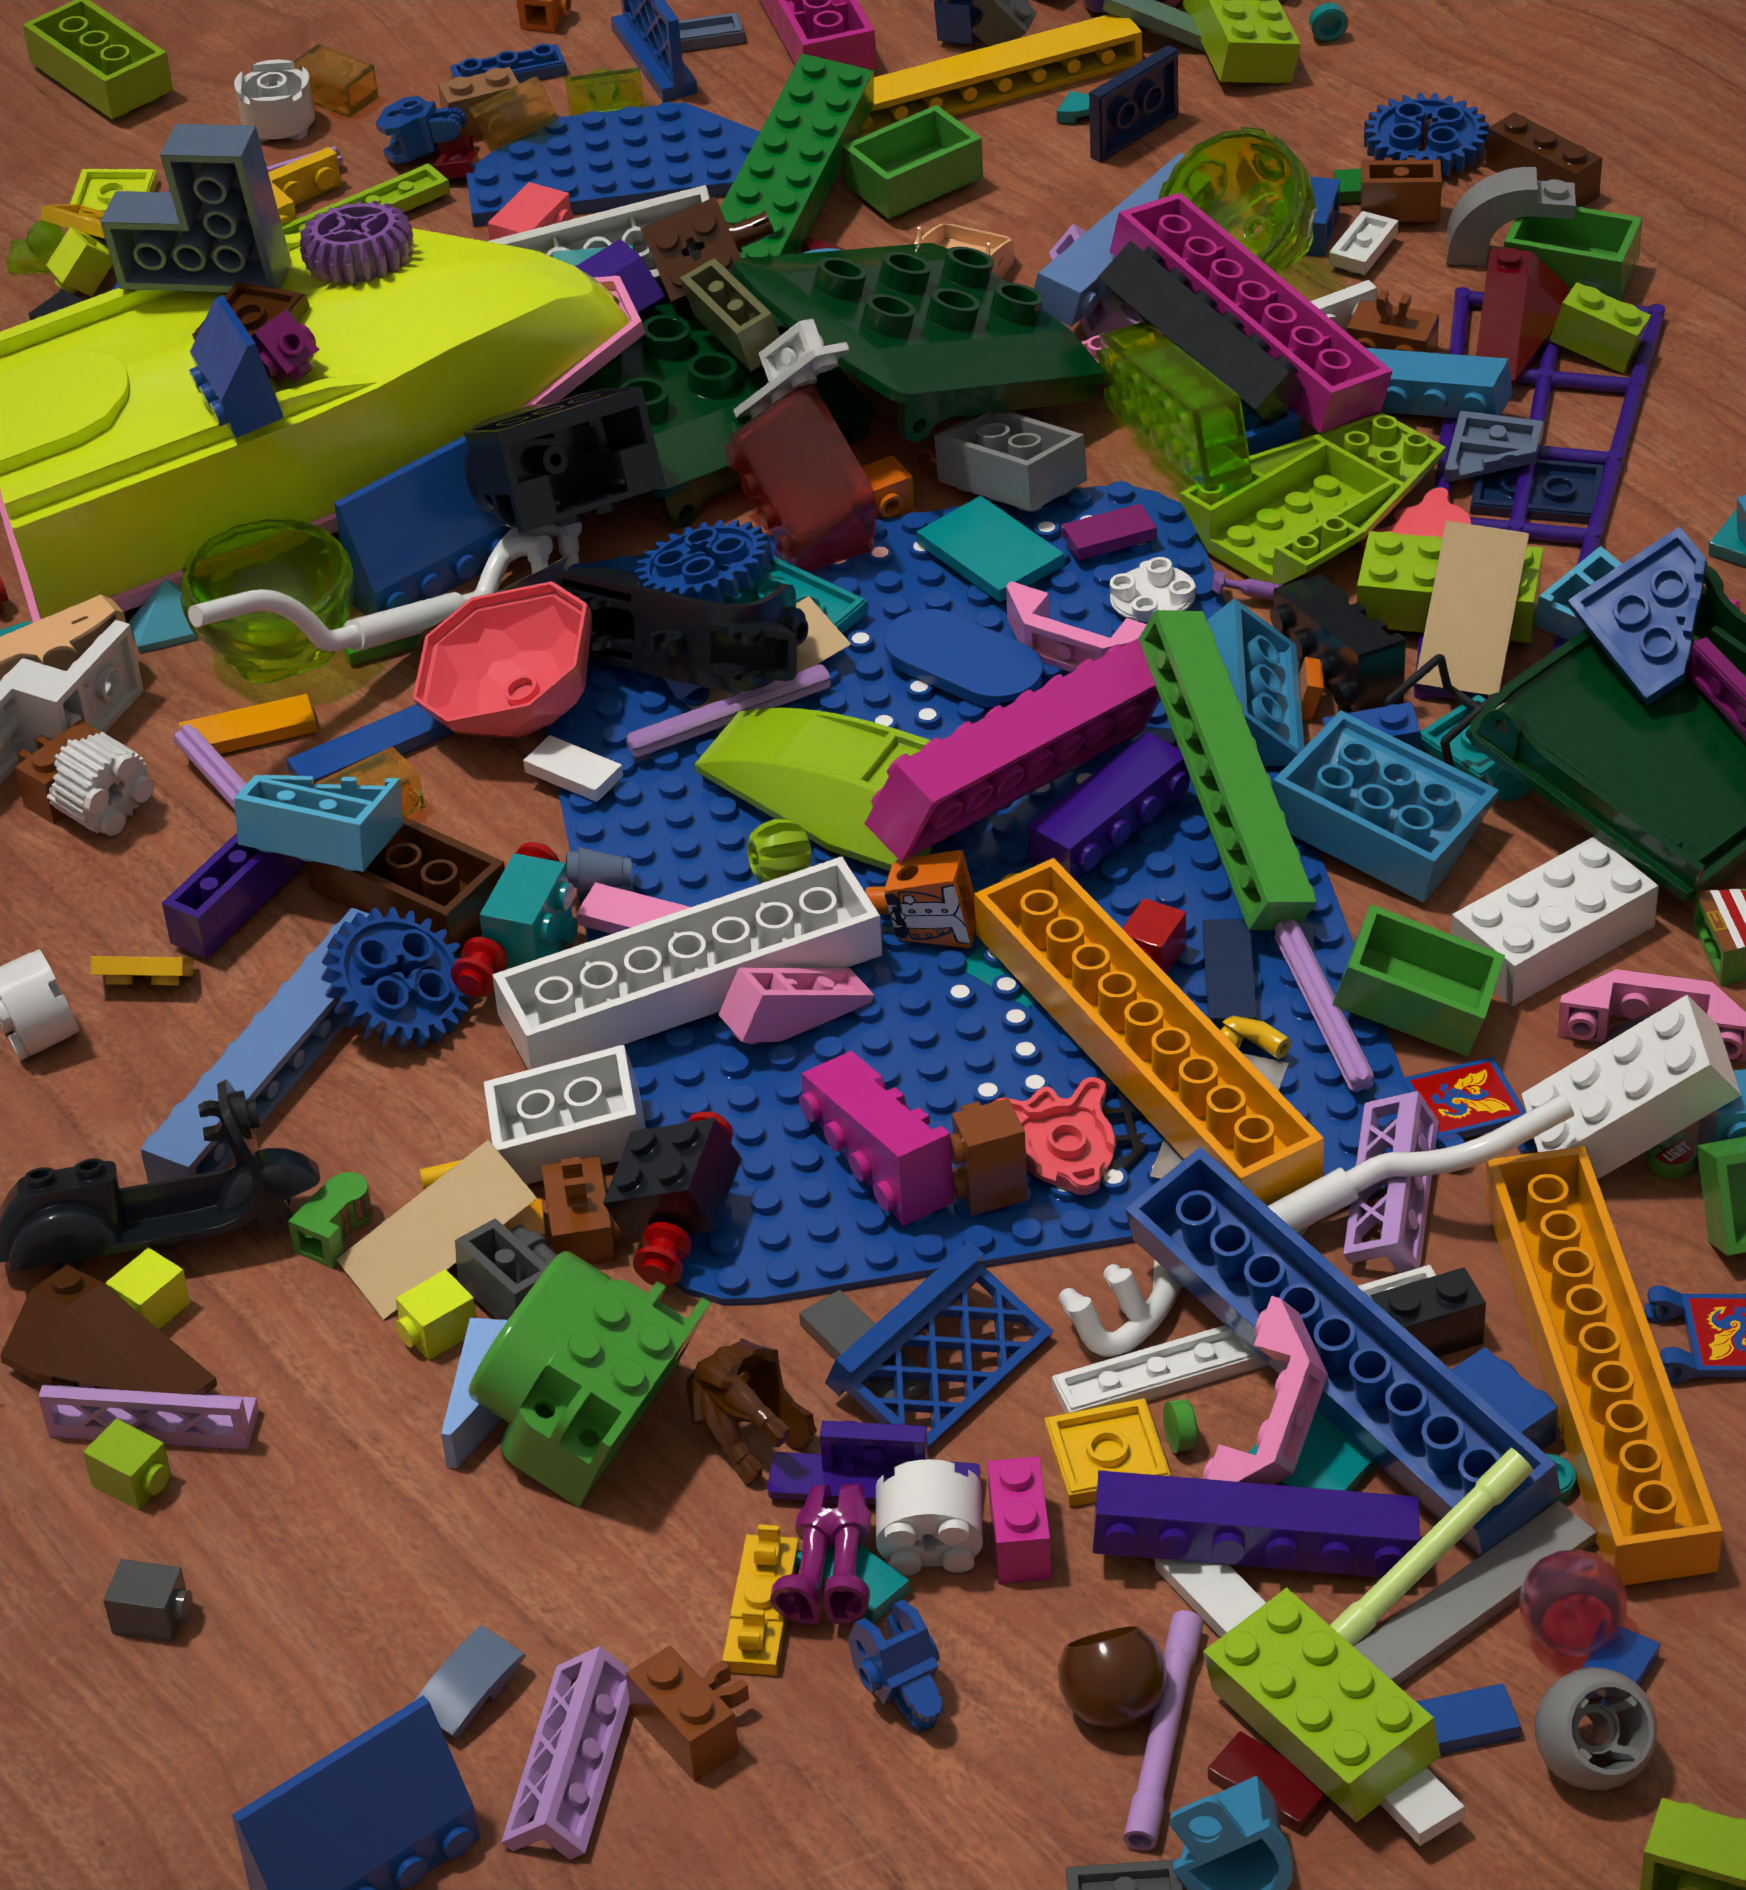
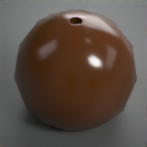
[1058,1626,1167,1730]

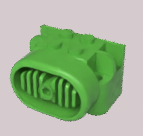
[468,1251,711,1507]

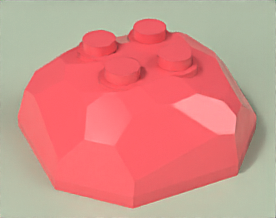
[413,581,592,738]

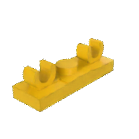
[722,1524,800,1676]

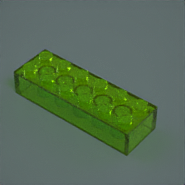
[1097,321,1252,489]

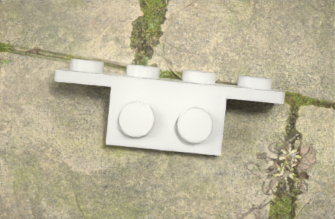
[733,319,850,420]

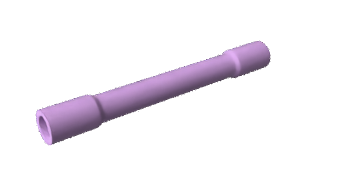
[1123,1610,1204,1852]

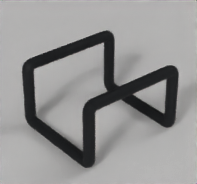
[1384,654,1498,768]

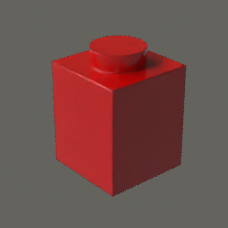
[1122,898,1186,975]

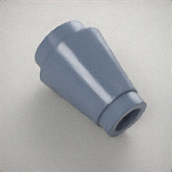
[565,847,632,893]

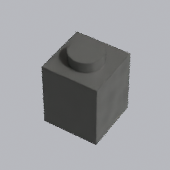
[103,1559,193,1642]

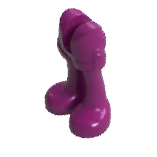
[770,1484,872,1625]

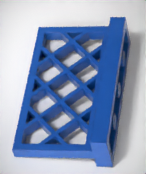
[611,0,698,102]
[825,1240,1054,1449]

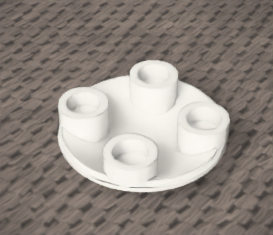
[1110,557,1196,622]

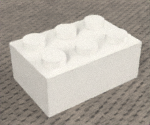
[484,1045,646,1185]

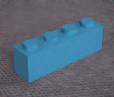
[1366,348,1513,418]

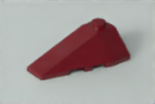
[1476,248,1570,387]

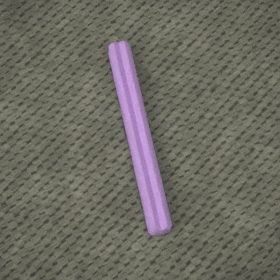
[626,664,831,758]
[1274,919,1374,1093]

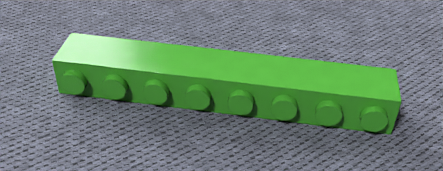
[1138,610,1317,930]

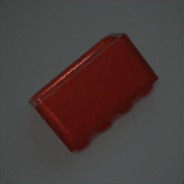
[724,383,877,572]

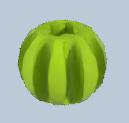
[747,819,812,883]

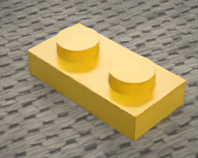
[91,956,194,985]

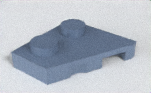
[1445,411,1543,482]

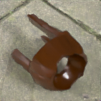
[686,1338,817,1485]

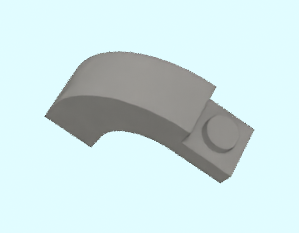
[1445,167,1576,267]

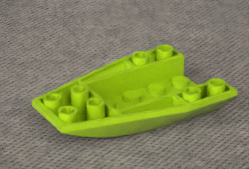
[1180,413,1446,585]
[694,708,932,871]

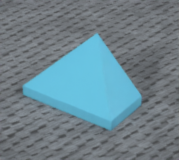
[129,579,223,653]

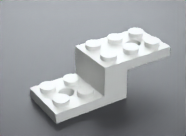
[0,620,144,784]

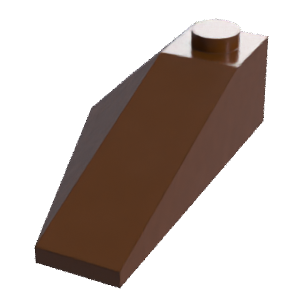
[0,1265,217,1395]

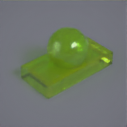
[564,67,644,116]
[6,221,64,273]

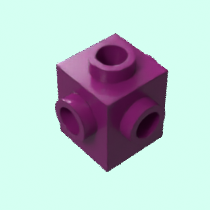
[251,309,320,386]

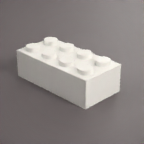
[1451,836,1659,1007]
[1522,995,1741,1180]

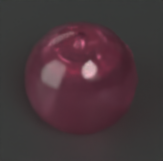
[1519,1549,1628,1658]

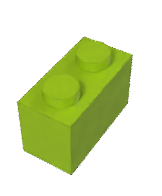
[1549,282,1651,374]

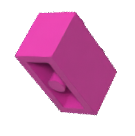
[987,1456,1052,1584]

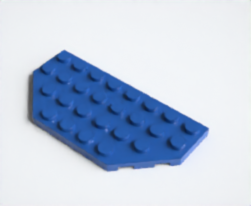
[466,102,760,227]

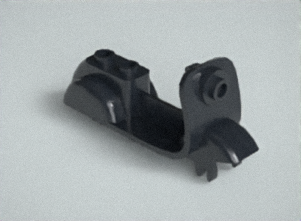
[555,567,809,691]
[0,1079,321,1271]

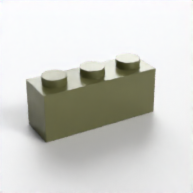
[680,258,780,371]

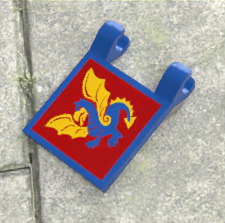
[1402,1057,1537,1154]
[1644,1286,1746,1385]

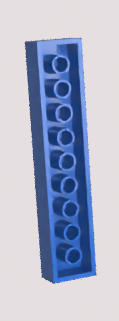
[1125,1147,1561,1557]

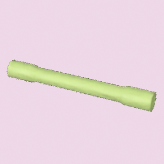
[1330,1448,1534,1646]

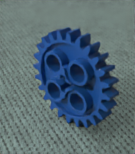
[1364,93,1489,176]
[634,520,774,603]
[321,907,472,1050]

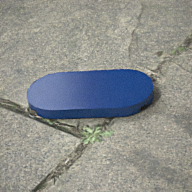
[884,609,1043,708]

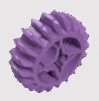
[300,201,414,285]

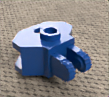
[376,96,467,164]
[847,1599,944,1733]

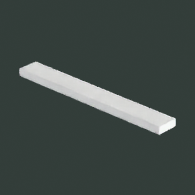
[1051,1265,1436,1414]
[1155,1559,1465,1846]

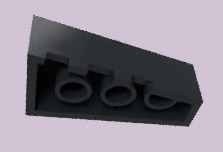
[1270,574,1406,713]

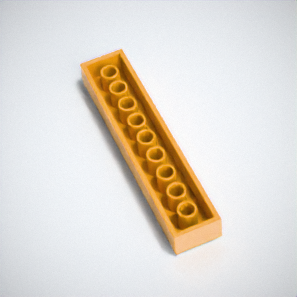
[974,858,1324,1206]
[1484,1146,1723,1587]

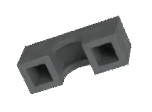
[942,0,1037,47]

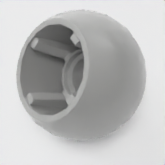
[1535,1667,1657,1791]

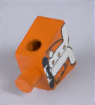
[865,850,976,948]

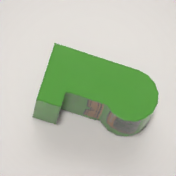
[288,1172,372,1269]

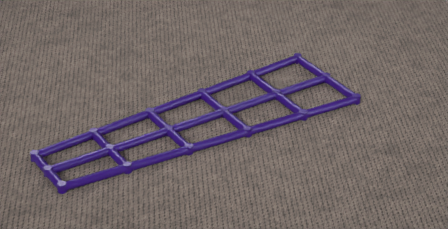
[1414,287,1665,700]

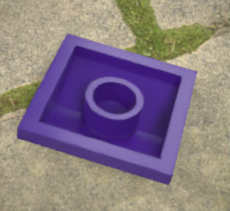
[575,239,666,316]

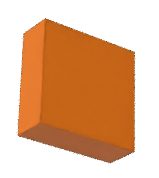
[1299,657,1324,721]

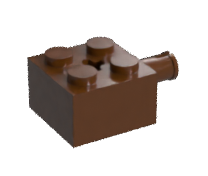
[640,197,775,313]

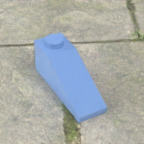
[441,1318,508,1468]

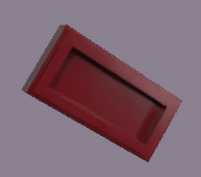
[1208,1731,1329,1833]

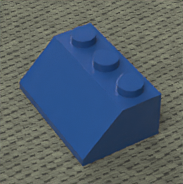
[189,295,284,438]

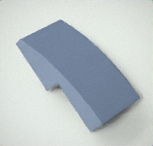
[413,1625,526,1741]

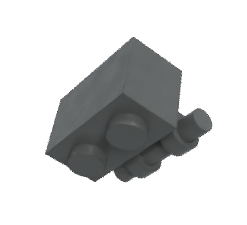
[455,1218,557,1320]

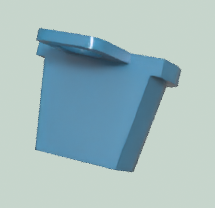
[1170,1775,1293,1890]

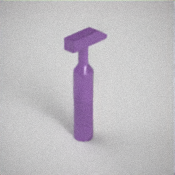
[1211,570,1283,600]

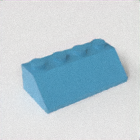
[1207,598,1304,766]

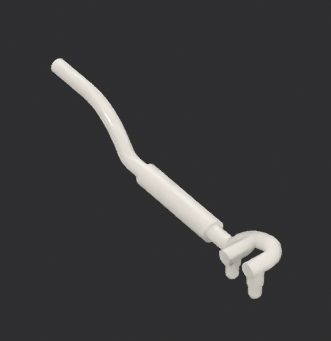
[188,521,582,652]
[1059,1094,1574,1357]

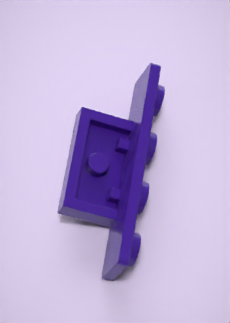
[767,1420,981,1505]

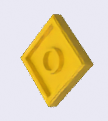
[1044,1398,1171,1507]

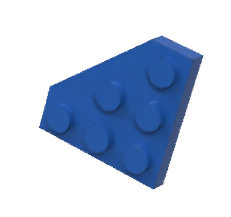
[1568,526,1707,706]

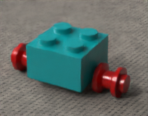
[450,842,578,997]

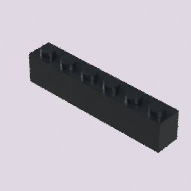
[1097,240,1305,427]

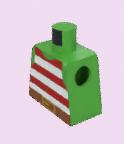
[1692,889,1746,986]

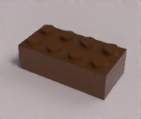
[305,815,505,951]

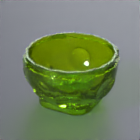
[1158,126,1317,275]
[180,519,355,684]

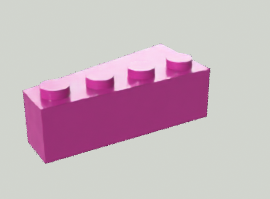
[799,1051,954,1226]

